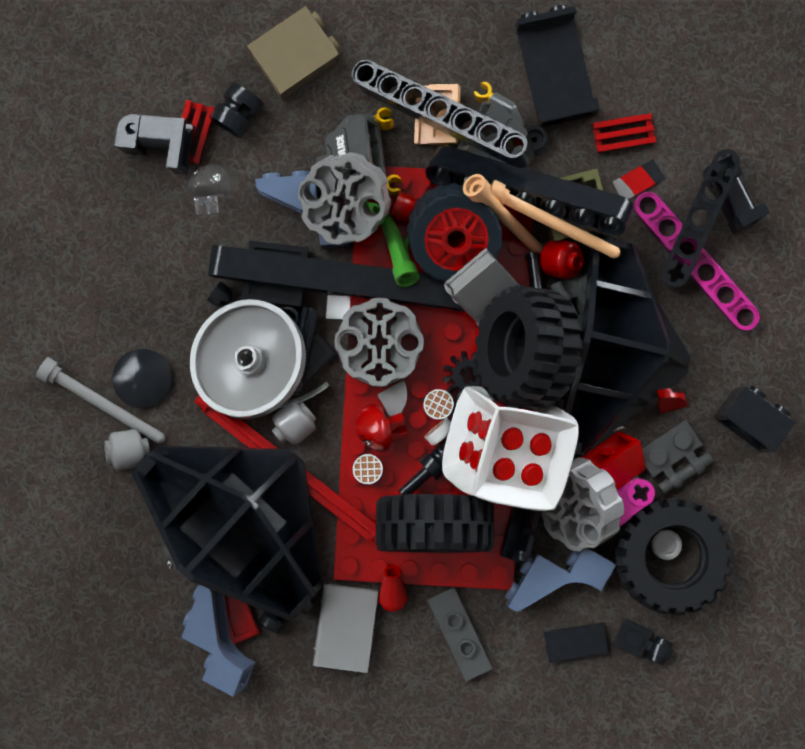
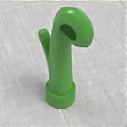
[368,202,419,287]

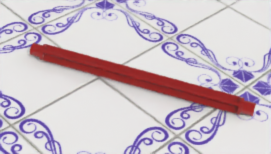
[194,395,376,544]

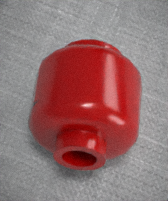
[539,240,584,280]

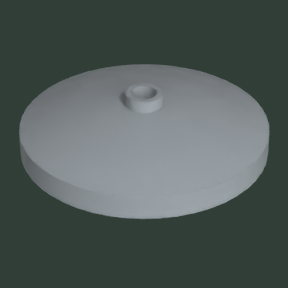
[190,299,306,419]

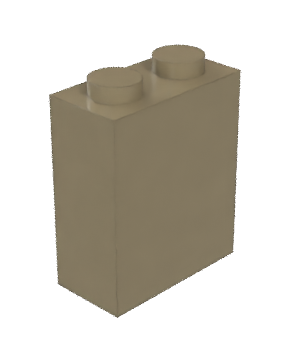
[247,6,341,100]

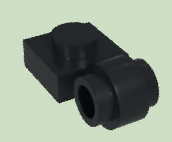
[612,618,674,666]

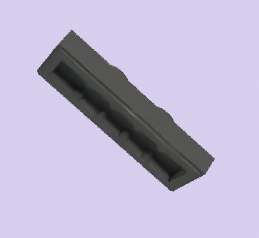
[427,587,493,682]

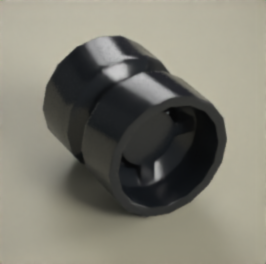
[209,82,264,139]

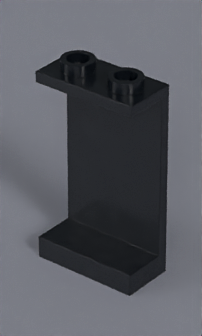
[516,5,600,127]

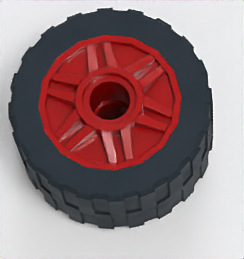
[407,183,502,282]

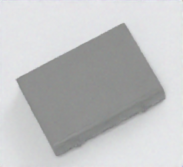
[444,248,520,326]
[313,583,379,673]

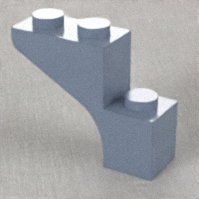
[255,170,351,249]
[505,548,616,611]
[181,585,256,697]

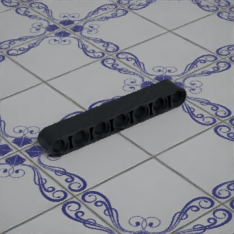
[352,60,534,168]
[425,146,633,236]

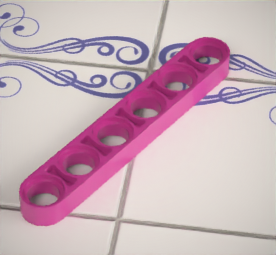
[634,192,760,331]

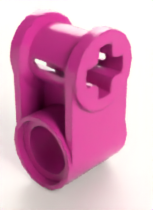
[617,479,655,527]

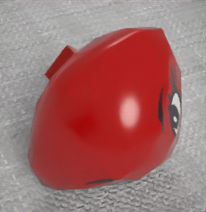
[355,404,409,452]

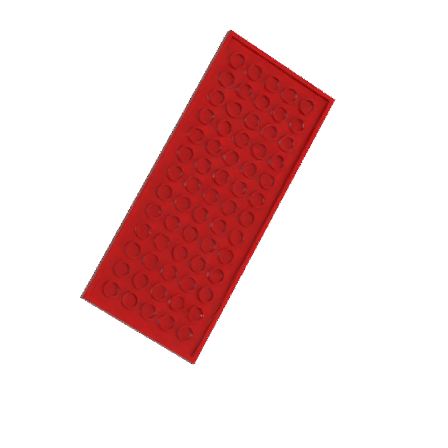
[334,166,533,590]

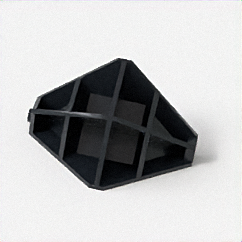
[562,235,690,456]
[132,445,323,621]

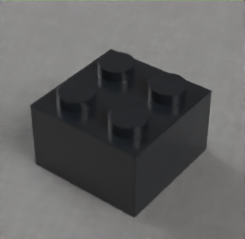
[713,385,796,453]

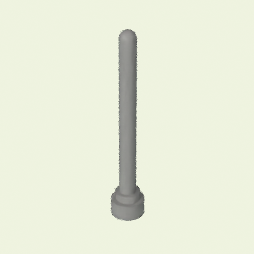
[35,357,165,444]

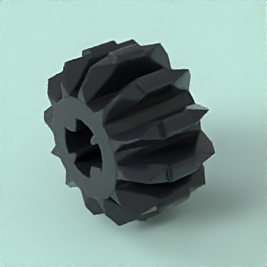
[442,350,482,400]

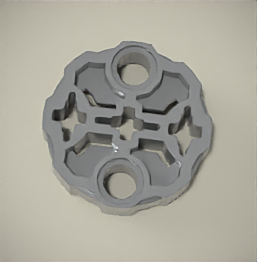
[298,152,391,245]
[335,298,424,388]
[541,458,624,552]

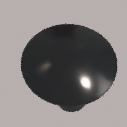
[112,349,172,408]

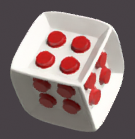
[442,386,578,511]

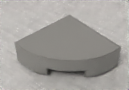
[377,380,407,416]

